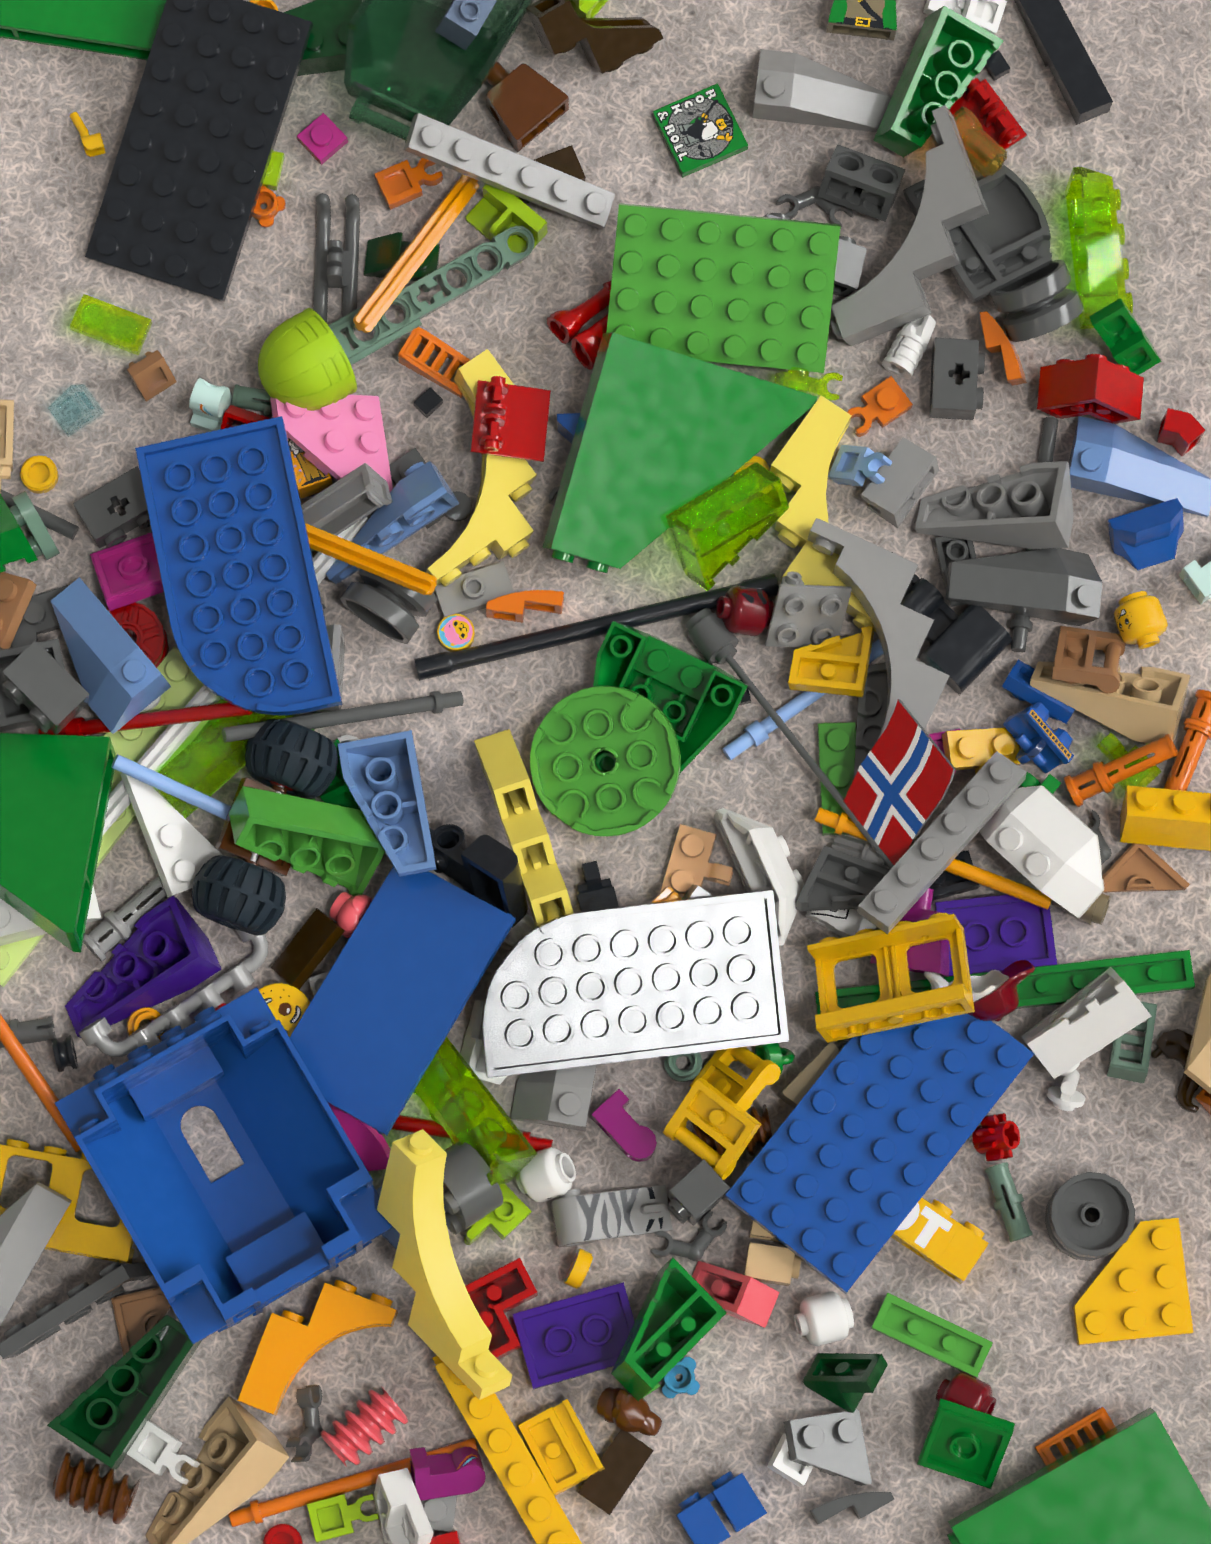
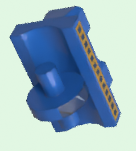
[1003,702,1074,773]

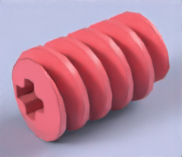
[320,1386,408,1467]

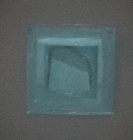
[48,384,105,437]

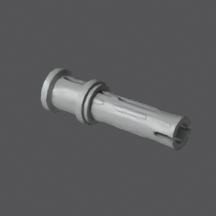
[83,876,168,962]

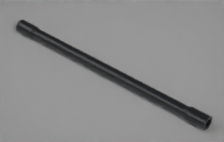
[414,573,779,681]

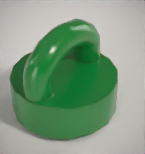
[754,1043,795,1074]

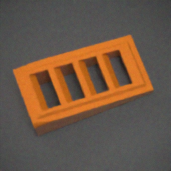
[398,327,470,398]
[1035,1407,1116,1466]

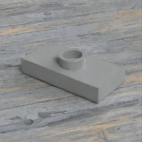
[435,561,514,618]

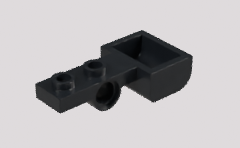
[892,552,1012,696]
[430,824,528,928]

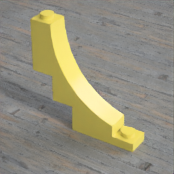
[474,729,573,928]
[377,1129,512,1400]

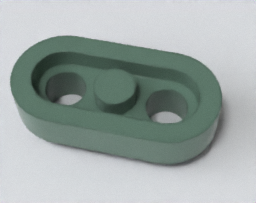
[9,491,60,560]

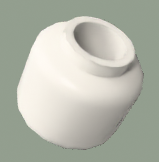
[516,1147,576,1203]
[794,1291,854,1346]

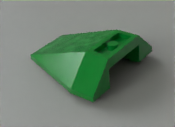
[593,621,748,773]

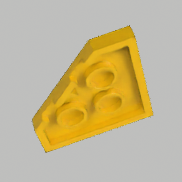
[1073,1218,1194,1345]

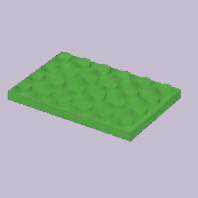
[606,203,841,373]

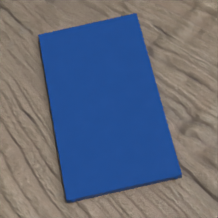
[289,867,516,1136]

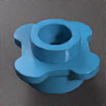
[662,1357,700,1398]

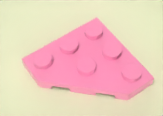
[270,395,393,492]

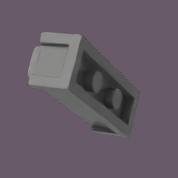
[302,463,392,552]

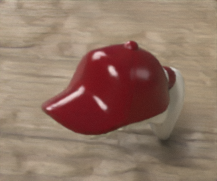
[924,960,1035,1022]

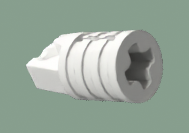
[882,315,936,379]

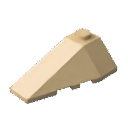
[1030,661,1190,745]
[145,1397,289,1544]

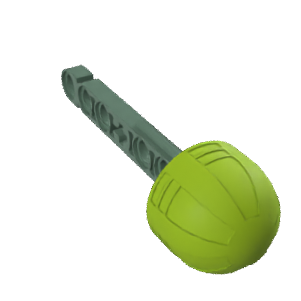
[258,226,535,411]

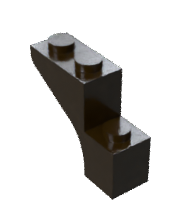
[526,0,664,74]

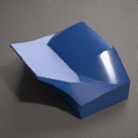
[1108,498,1184,570]

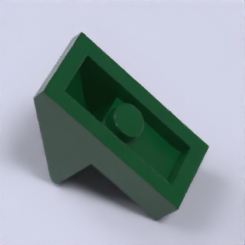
[364,232,440,282]
[803,1353,888,1413]

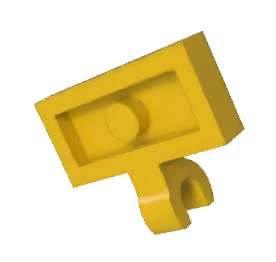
[942,728,1021,775]

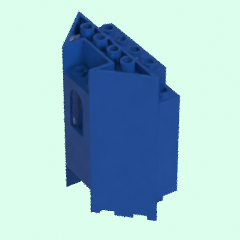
[55,987,393,1344]

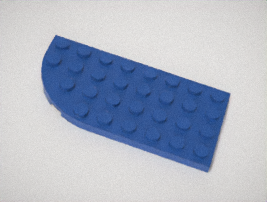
[135,416,343,715]
[725,1013,1034,1294]

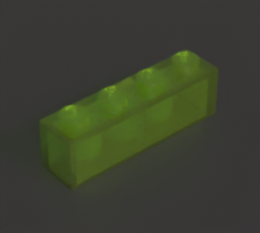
[1065,167,1133,329]
[157,701,294,819]
[413,1036,537,1186]

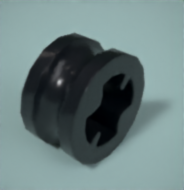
[52,1035,78,1072]

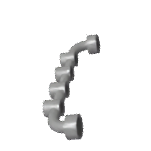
[79,930,268,1057]

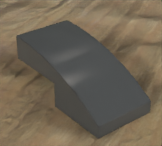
[810,1492,895,1524]

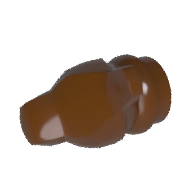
[597,1387,662,1436]

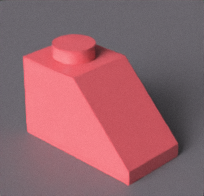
[692,1260,780,1328]

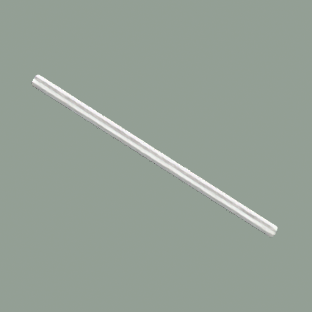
[102,516,369,836]

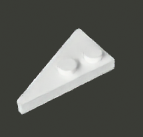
[120,773,222,897]

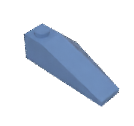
[1069,416,1211,517]
[326,461,459,584]
[51,577,171,734]
[337,730,437,877]

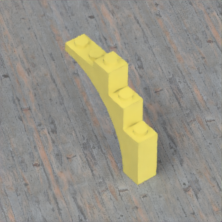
[426,349,537,587]
[770,395,877,633]

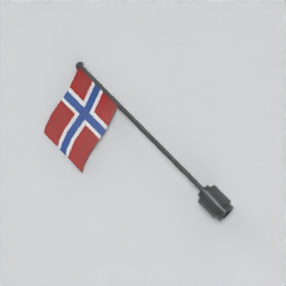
[685,608,956,869]

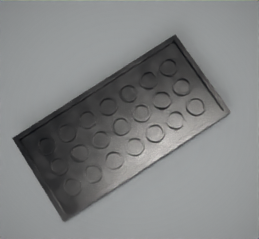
[85,0,313,302]

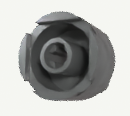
[443,1141,503,1235]

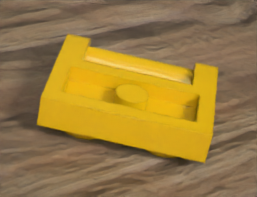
[689,1047,781,1111]
[663,1078,761,1180]

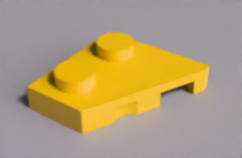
[788,626,874,697]

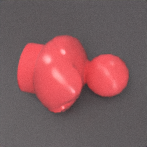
[329,892,372,938]

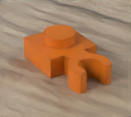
[374,158,443,210]
[847,376,913,437]

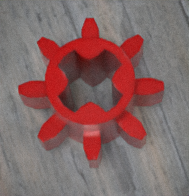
[972,1113,1020,1161]

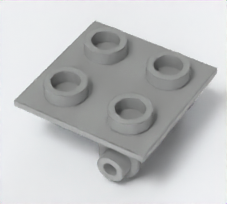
[765,571,852,647]

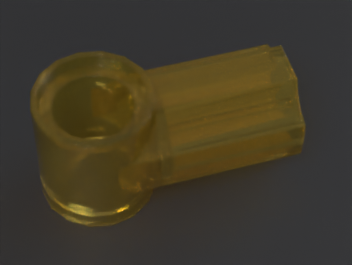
[941,107,1007,177]

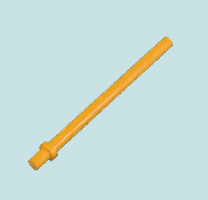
[815,807,1052,910]

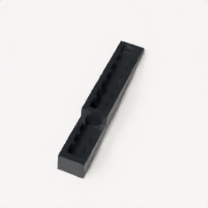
[1014,0,1113,125]

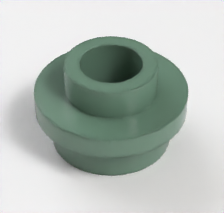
[664,1052,702,1082]

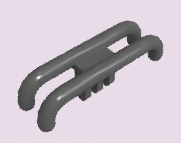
[313,193,360,335]

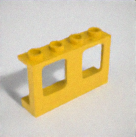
[807,913,975,1043]
[0,1139,134,1264]

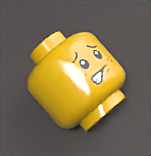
[1114,591,1168,649]

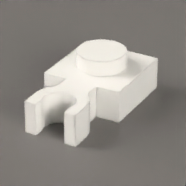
[127,1421,200,1485]

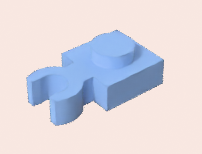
[828,445,892,487]

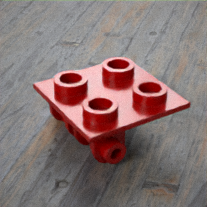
[949,78,1027,164]
[470,376,551,462]

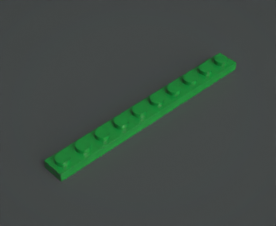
[814,950,1195,1014]

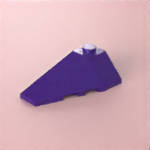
[65,896,222,1039]

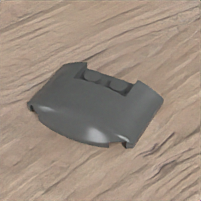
[903,152,1052,302]

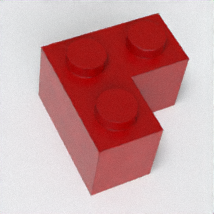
[1037,354,1144,424]
[465,1258,538,1360]

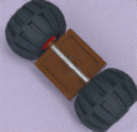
[192,719,338,936]

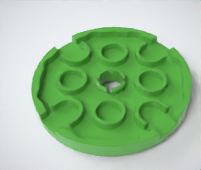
[530,686,681,837]

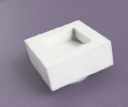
[767,1433,813,1487]

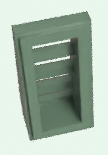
[1107,1001,1157,1083]

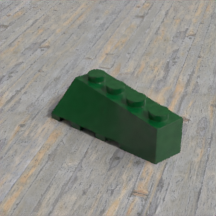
[47,1315,202,1470]

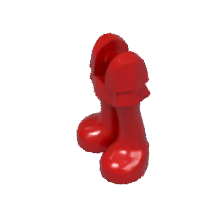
[547,281,611,370]

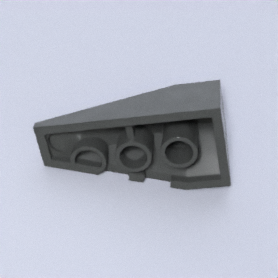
[945,548,1102,626]

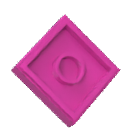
[90,532,164,611]

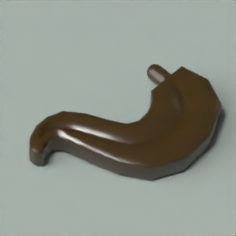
[1151,1029,1200,1113]

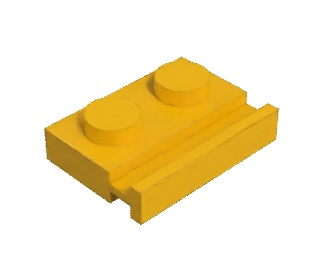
[518,1399,605,1496]

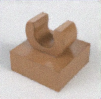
[127,350,177,401]

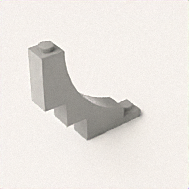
[830,105,989,346]
[808,518,950,739]

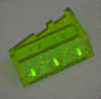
[666,462,789,591]

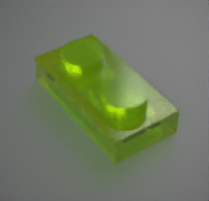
[70,294,152,355]

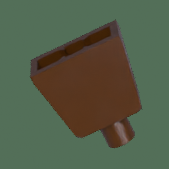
[483,62,569,152]

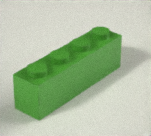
[229,786,385,896]

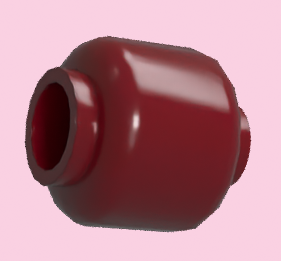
[936,1373,996,1415]

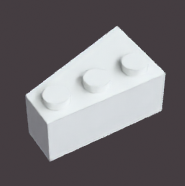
[1021,967,1152,1079]

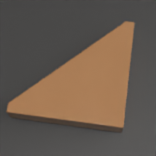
[1102,844,1190,893]
[111,1287,171,1356]

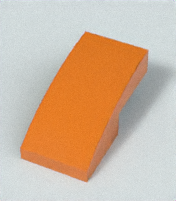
[980,311,1027,386]
[486,590,564,623]

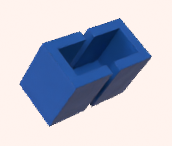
[675,1471,767,1544]

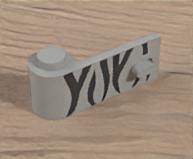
[551,1185,673,1248]

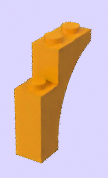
[237,1279,398,1416]

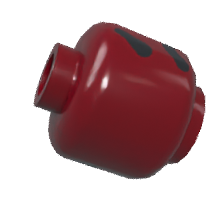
[716,585,774,637]

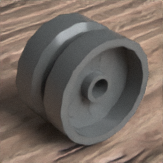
[990,260,1084,342]
[340,569,437,644]
[1045,1172,1135,1261]

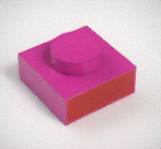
[297,113,348,165]

